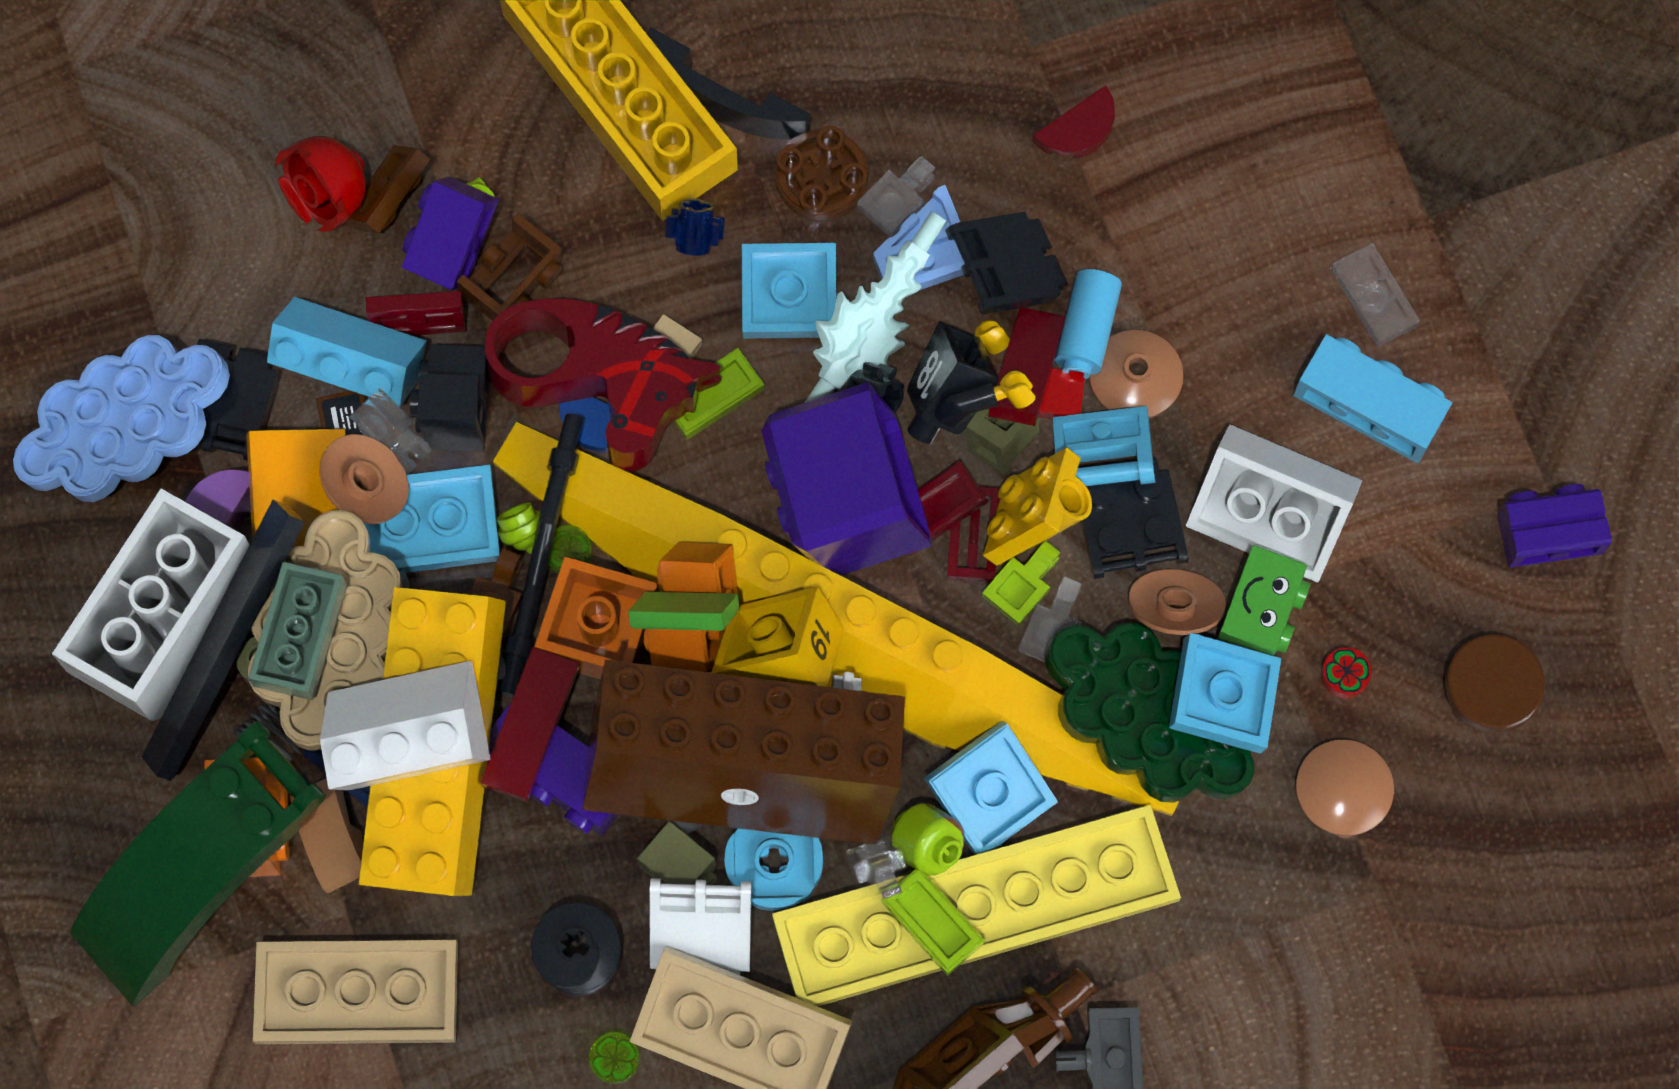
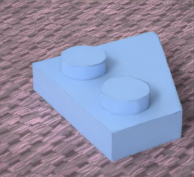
[873,185,964,290]

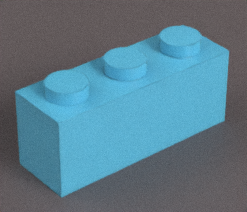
[267,297,426,407]
[1293,334,1453,464]

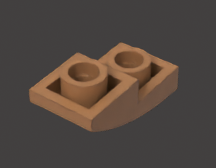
[290,778,363,893]

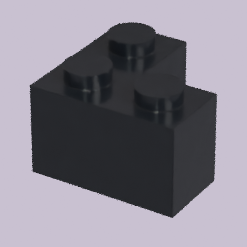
[410,344,490,452]

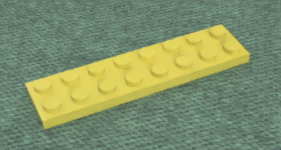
[772,805,1181,1007]

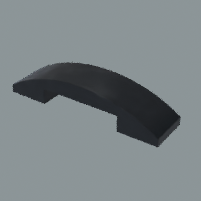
[646,27,810,140]

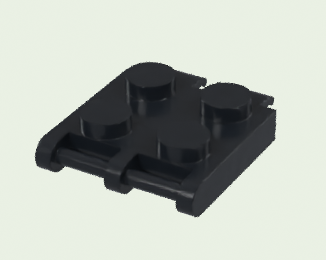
[945,212,1069,315]
[197,339,280,461]
[1081,457,1189,580]

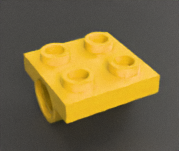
[983,447,1092,566]

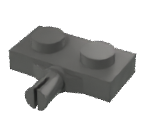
[1055,1007,1143,1089]

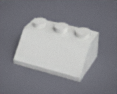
[1186,424,1362,583]
[320,661,491,790]

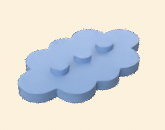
[13,335,230,502]

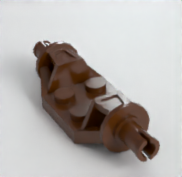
[893,967,1098,1089]

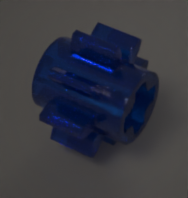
[665,199,725,256]

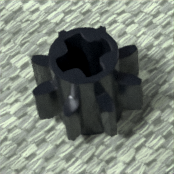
[846,362,904,413]

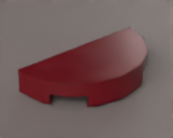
[1032,85,1115,158]

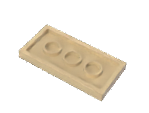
[253,940,458,1044]
[630,946,853,1089]

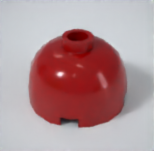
[275,136,366,233]

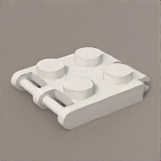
[650,878,751,975]

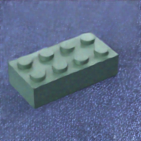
[248,562,347,700]

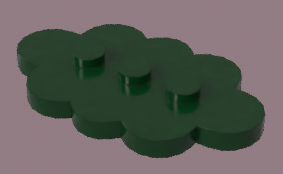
[1045,623,1254,803]

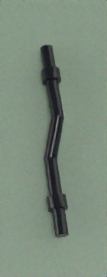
[497,414,583,698]

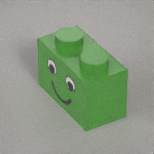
[1217,545,1311,656]

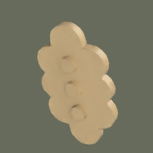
[248,510,403,750]

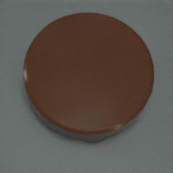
[776,126,868,221]
[1445,634,1545,732]

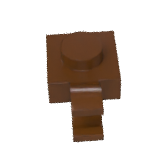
[469,549,524,642]

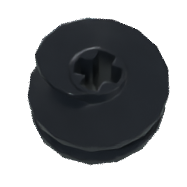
[531,902,622,997]

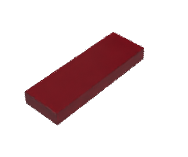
[988,308,1066,426]
[480,647,580,803]

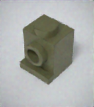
[965,409,1040,475]

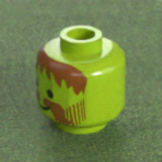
[892,803,965,876]

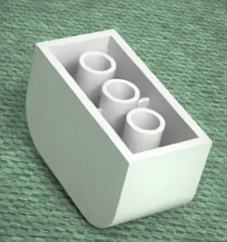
[52,489,249,721]

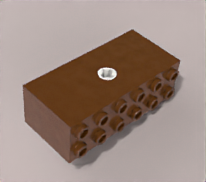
[582,660,905,845]

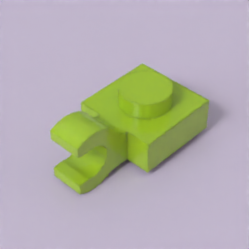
[982,541,1061,627]

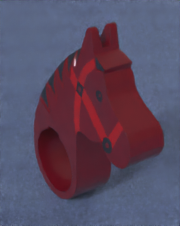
[485,298,721,472]

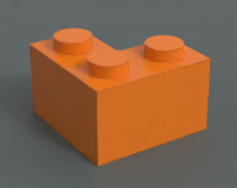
[644,542,740,672]

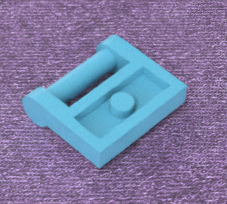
[1053,406,1155,486]

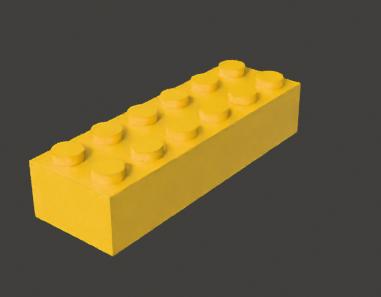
[500,0,738,221]
[359,587,506,896]

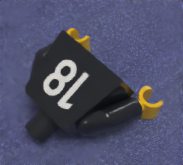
[907,320,1035,444]

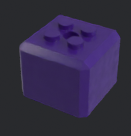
[761,382,932,576]

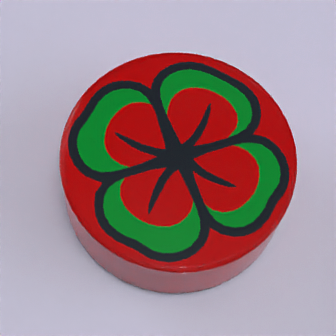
[1321,647,1372,698]

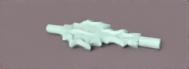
[804,211,947,403]

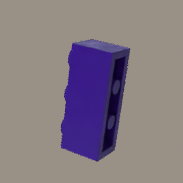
[487,701,619,837]

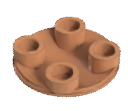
[1294,740,1394,838]

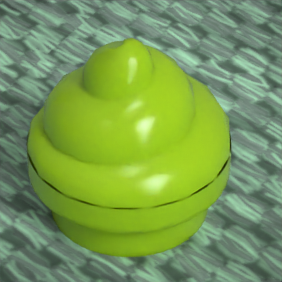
[496,502,540,554]

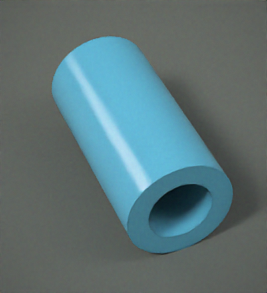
[1055,269,1122,379]

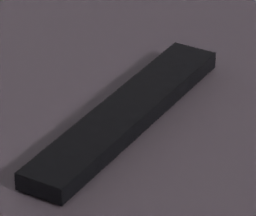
[141,499,304,781]

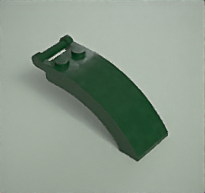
[70,721,326,1007]

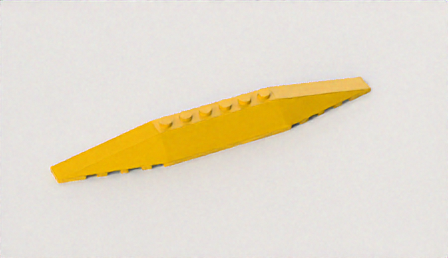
[493,422,1179,816]

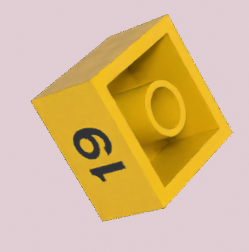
[711,586,844,687]

